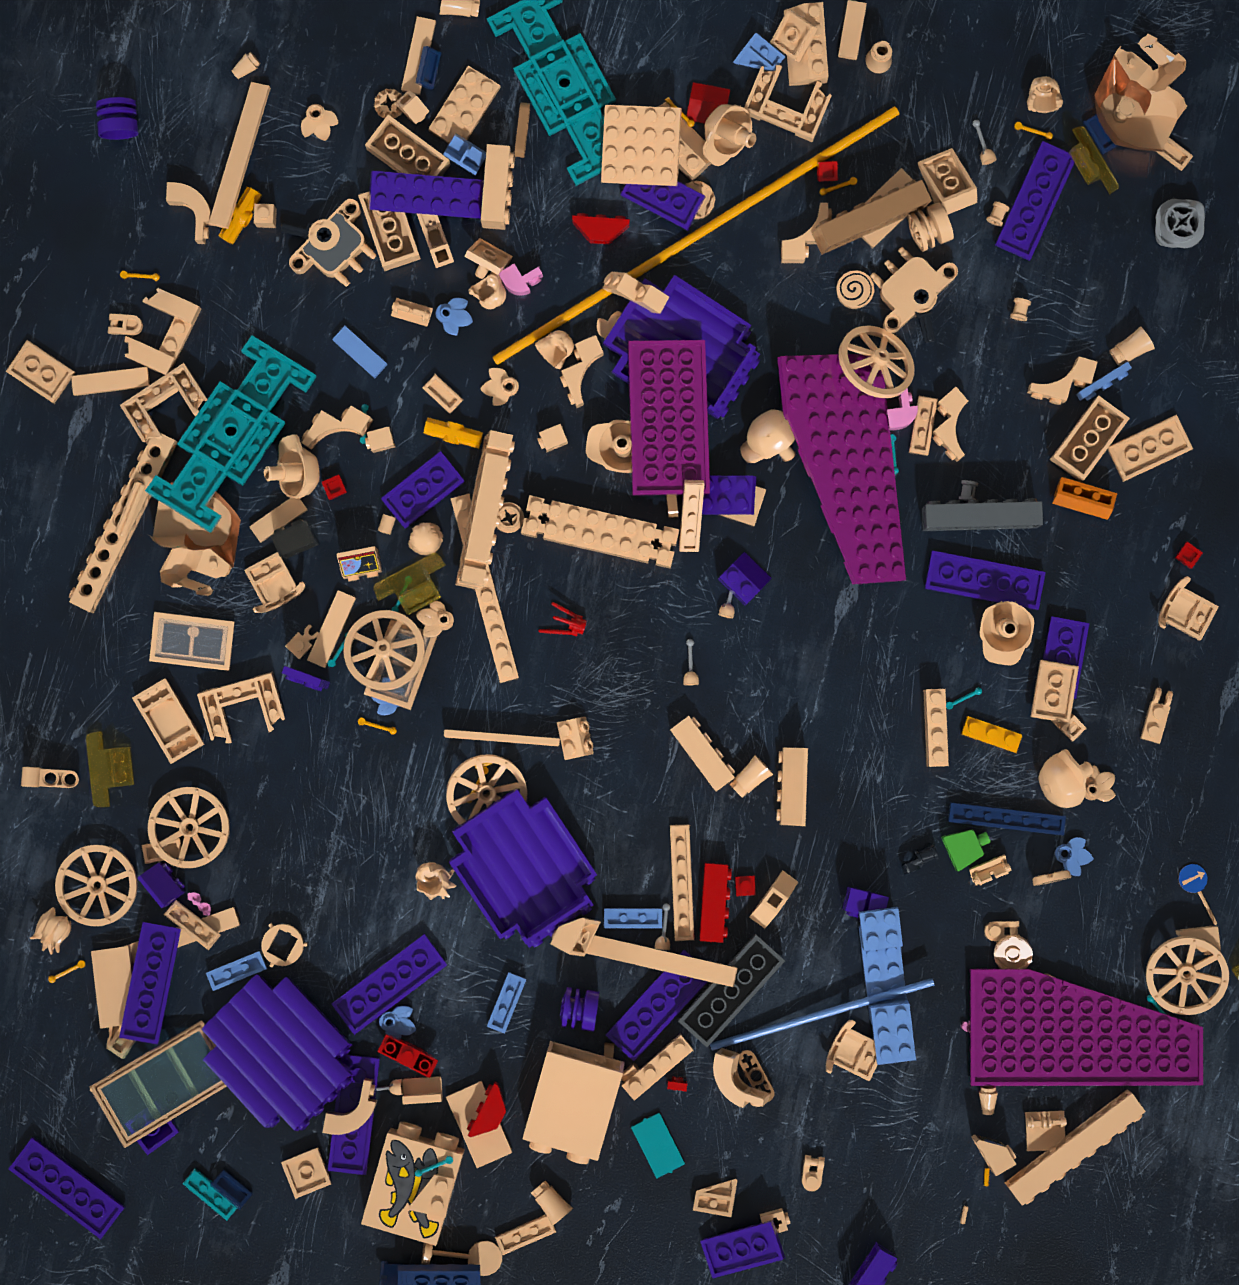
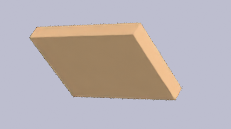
[6,340,76,404]
[1031,660,1079,723]

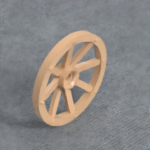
[839,326,914,398]
[344,610,425,690]
[446,754,527,825]
[148,787,230,868]
[55,845,138,926]
[1146,936,1229,1015]

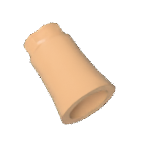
[440,0,480,17]
[865,41,892,73]
[1110,327,1155,366]
[730,755,773,798]
[531,1180,573,1226]

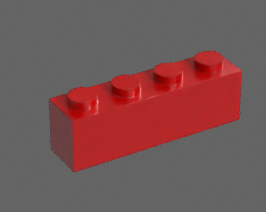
[699,863,732,943]

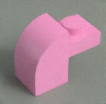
[499,264,543,296]
[886,388,918,431]

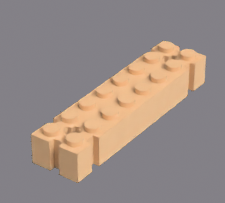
[455,430,515,590]
[521,495,679,569]

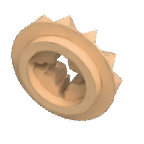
[374,88,402,119]
[497,502,524,533]

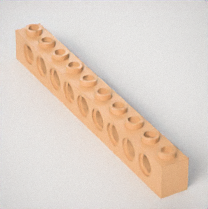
[69,433,178,613]

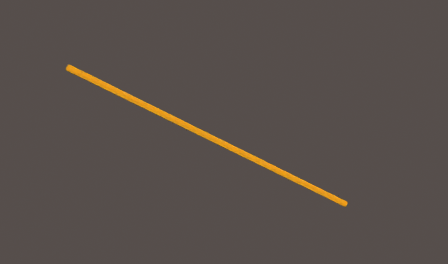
[492,106,899,365]

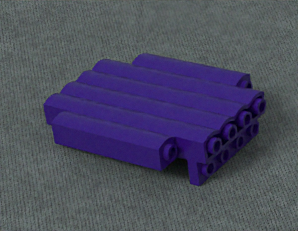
[603,275,760,419]
[449,788,597,948]
[202,974,354,1131]

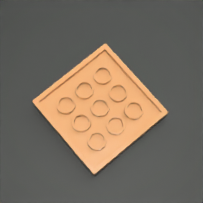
[601,105,682,186]

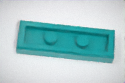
[183,1168,237,1221]

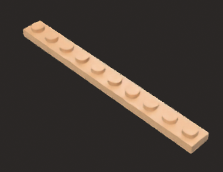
[451,494,519,683]

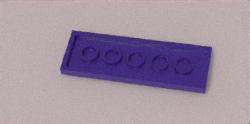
[995,141,1077,261]
[369,171,484,219]
[925,551,1045,610]
[119,922,181,1044]
[332,934,448,1035]
[605,950,707,1061]
[328,1054,380,1175]
[9,1137,125,1239]

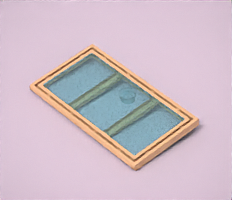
[90,1020,226,1148]

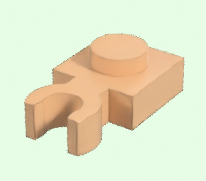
[285,625,319,659]

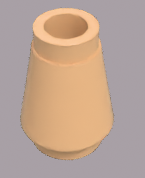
[231,52,260,79]
[979,1086,998,1115]

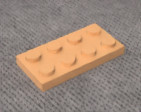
[428,66,501,144]

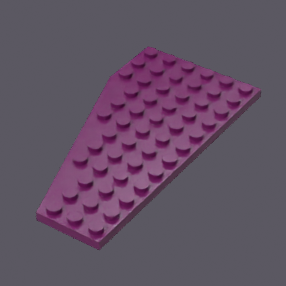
[778,354,906,585]
[970,969,1203,1086]

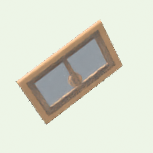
[149,612,235,671]
[364,619,437,710]

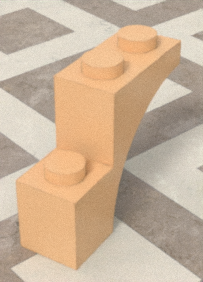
[781,203,832,263]
[602,272,669,314]
[560,335,604,408]
[1027,357,1097,405]
[932,387,968,462]
[302,406,373,450]

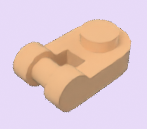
[108,314,143,335]
[984,921,1020,941]
[802,1155,825,1191]

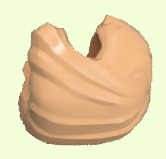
[1027,76,1063,113]
[468,272,506,309]
[535,330,574,369]
[408,522,443,555]

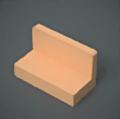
[402,1076,443,1104]

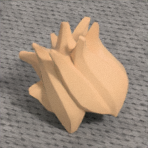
[416,862,456,900]
[30,907,71,955]

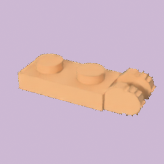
[1140,687,1173,744]

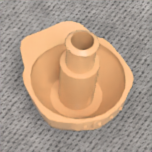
[703,104,756,166]
[740,409,796,463]
[586,420,632,473]
[264,435,320,499]
[980,601,1034,666]
[1038,749,1094,808]

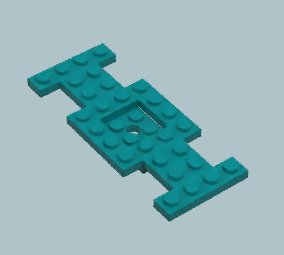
[487,0,616,186]
[145,335,316,533]

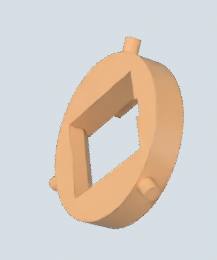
[262,923,307,968]

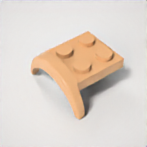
[244,552,305,613]
[1158,576,1219,640]
[826,1020,877,1081]

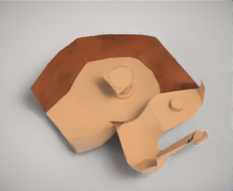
[1094,34,1187,152]
[149,482,241,596]

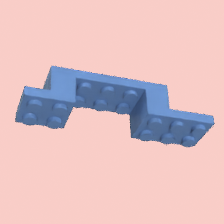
[859,907,916,1065]

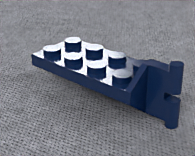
[379,1261,481,1285]

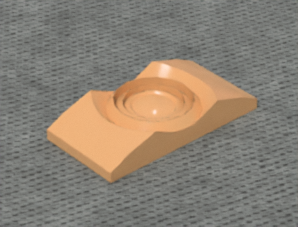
[132,678,204,764]

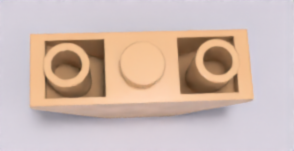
[749,870,798,929]

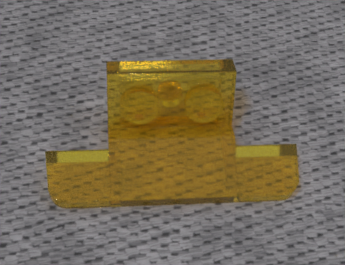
[1069,126,1119,194]
[373,553,446,615]
[86,731,134,807]

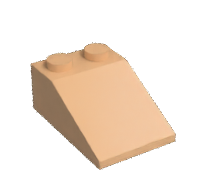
[918,148,977,215]

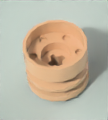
[908,202,954,252]

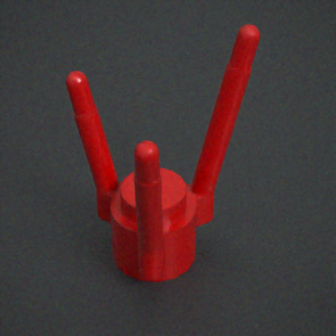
[538,602,587,637]

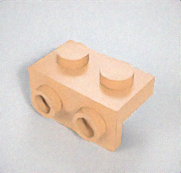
[557,717,594,760]

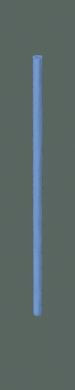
[710,978,934,1051]

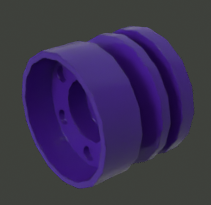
[96,97,139,140]
[560,987,600,1032]

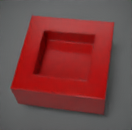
[817,161,838,182]
[322,475,347,500]
[1175,542,1203,569]
[735,876,756,896]
[667,1076,687,1092]

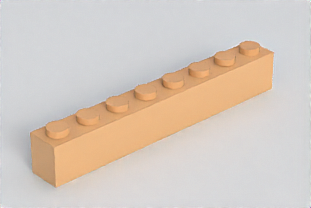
[1005,1089,1146,1205]

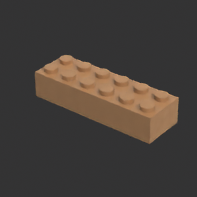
[812,180,932,255]

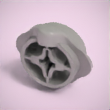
[1155,199,1205,248]

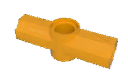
[218,187,262,244]
[423,417,483,449]

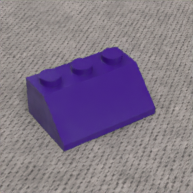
[848,1242,898,1285]

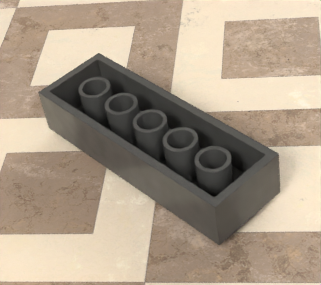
[922,498,1043,531]
[678,933,785,1047]

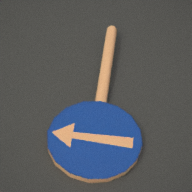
[1178,864,1217,925]

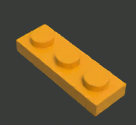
[961,716,1022,753]

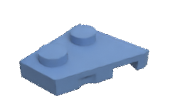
[733,33,786,71]

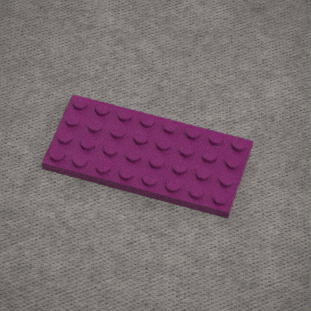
[628,340,710,495]

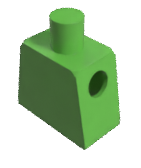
[941,829,991,871]

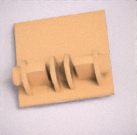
[1025,1111,1067,1151]

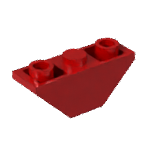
[572,213,630,245]
[378,1034,438,1078]
[467,1081,507,1137]

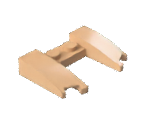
[744,65,832,142]
[125,288,201,375]
[120,363,207,442]
[197,671,285,743]

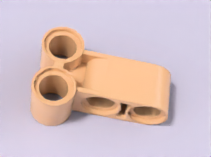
[21,767,79,788]

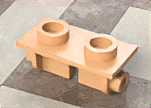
[391,298,433,327]
[969,854,1011,885]

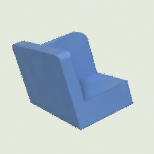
[443,134,486,175]

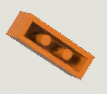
[1052,477,1117,520]

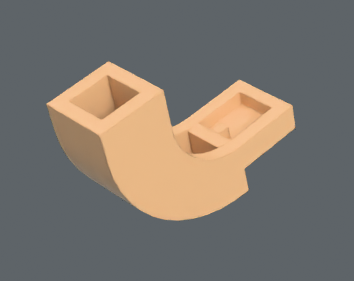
[166,182,212,244]
[417,214,454,268]
[713,1048,770,1108]
[322,1078,377,1135]

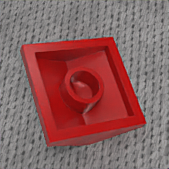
[687,82,730,124]

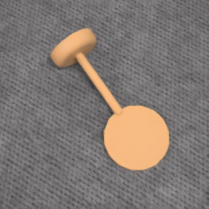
[421,1241,502,1276]

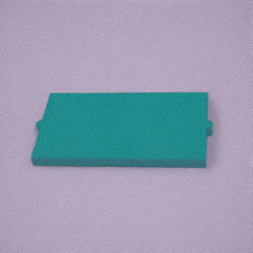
[631,1113,685,1178]

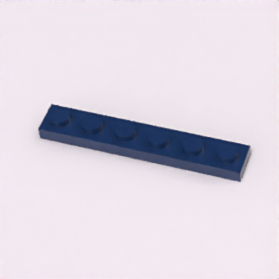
[948,803,1066,836]

